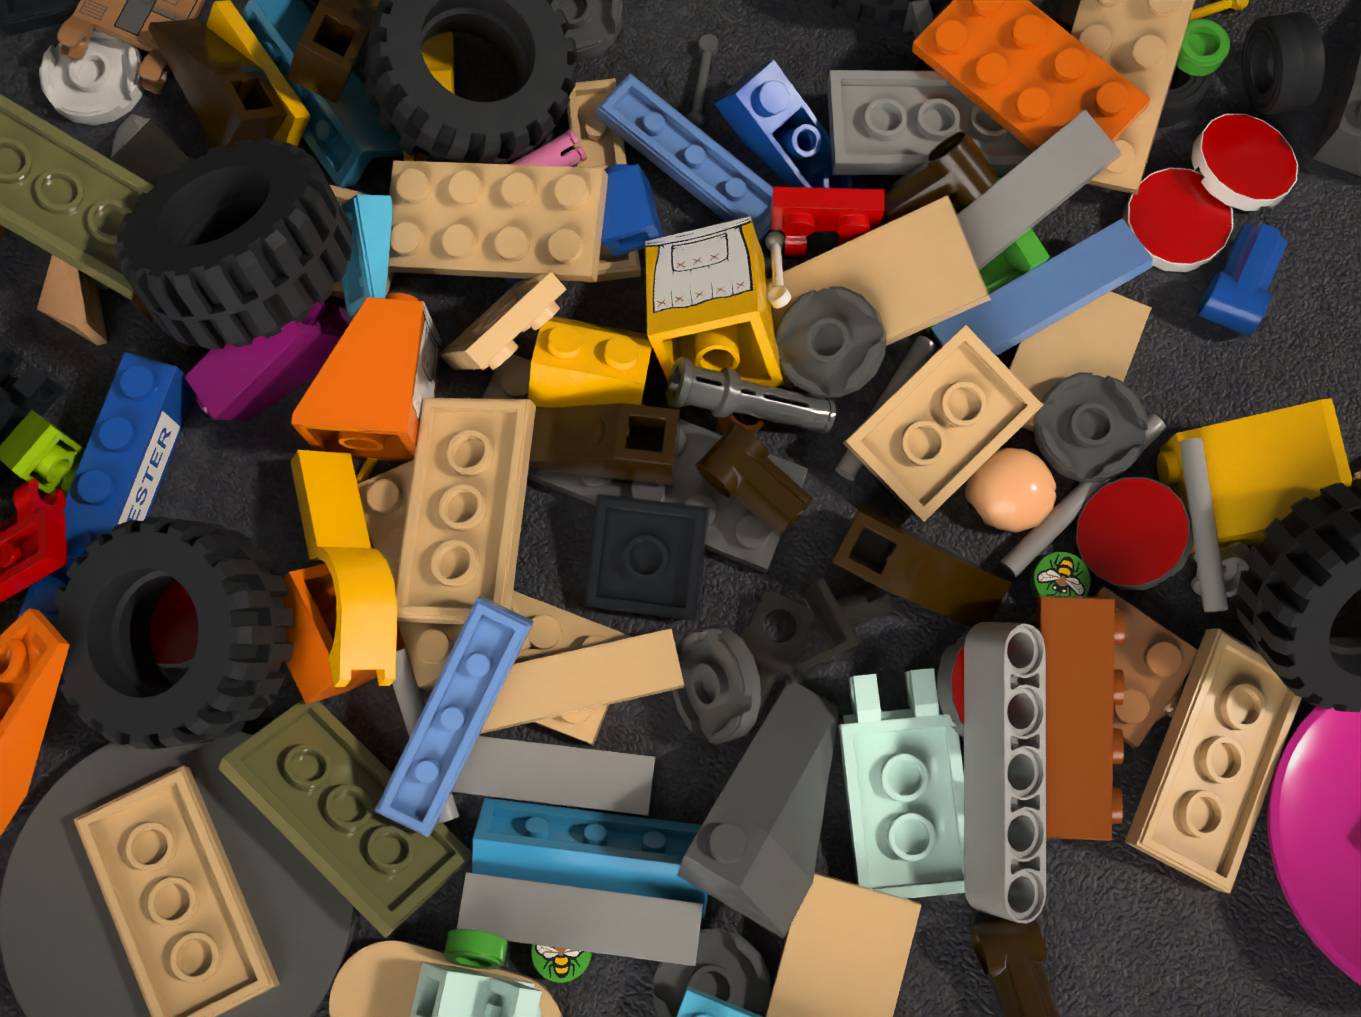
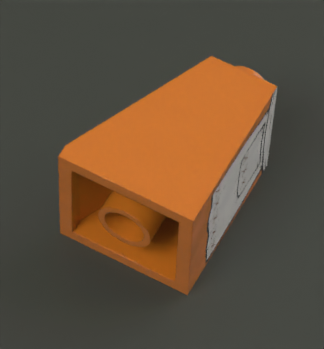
[291,293,442,462]

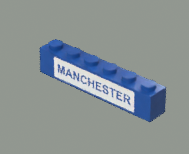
[17,352,196,692]

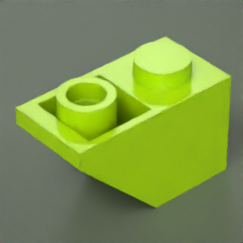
[0,410,85,498]

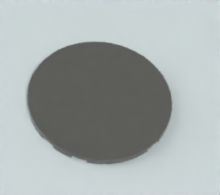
[0,731,357,1017]

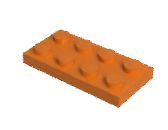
[912,0,1151,152]

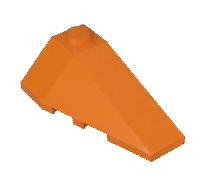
[0,608,70,837]

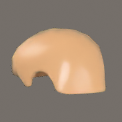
[965,448,1057,533]

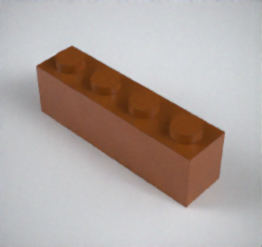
[1035,595,1125,841]

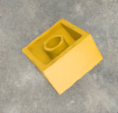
[528,316,652,408]

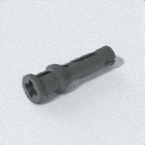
[666,357,836,434]

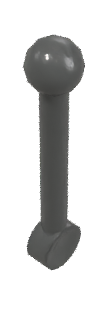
[686,34,719,129]

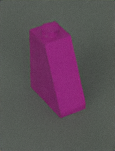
[185,299,350,421]

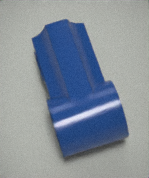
[1197,223,1288,337]

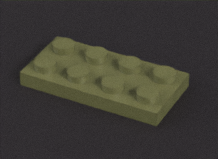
[0,94,155,300]
[218,699,473,938]

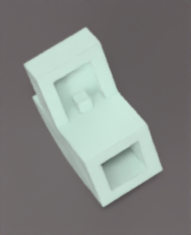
[410,961,542,1017]

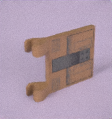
[57,0,206,94]

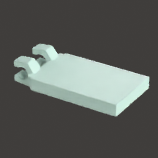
[838,668,965,899]

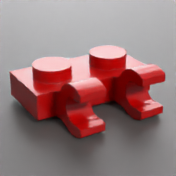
[770,187,884,257]
[0,478,68,603]

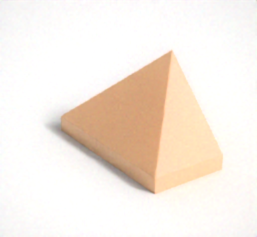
[37,255,108,346]

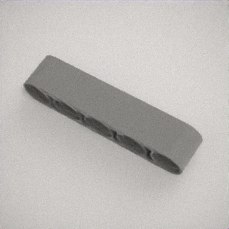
[964,622,1046,924]

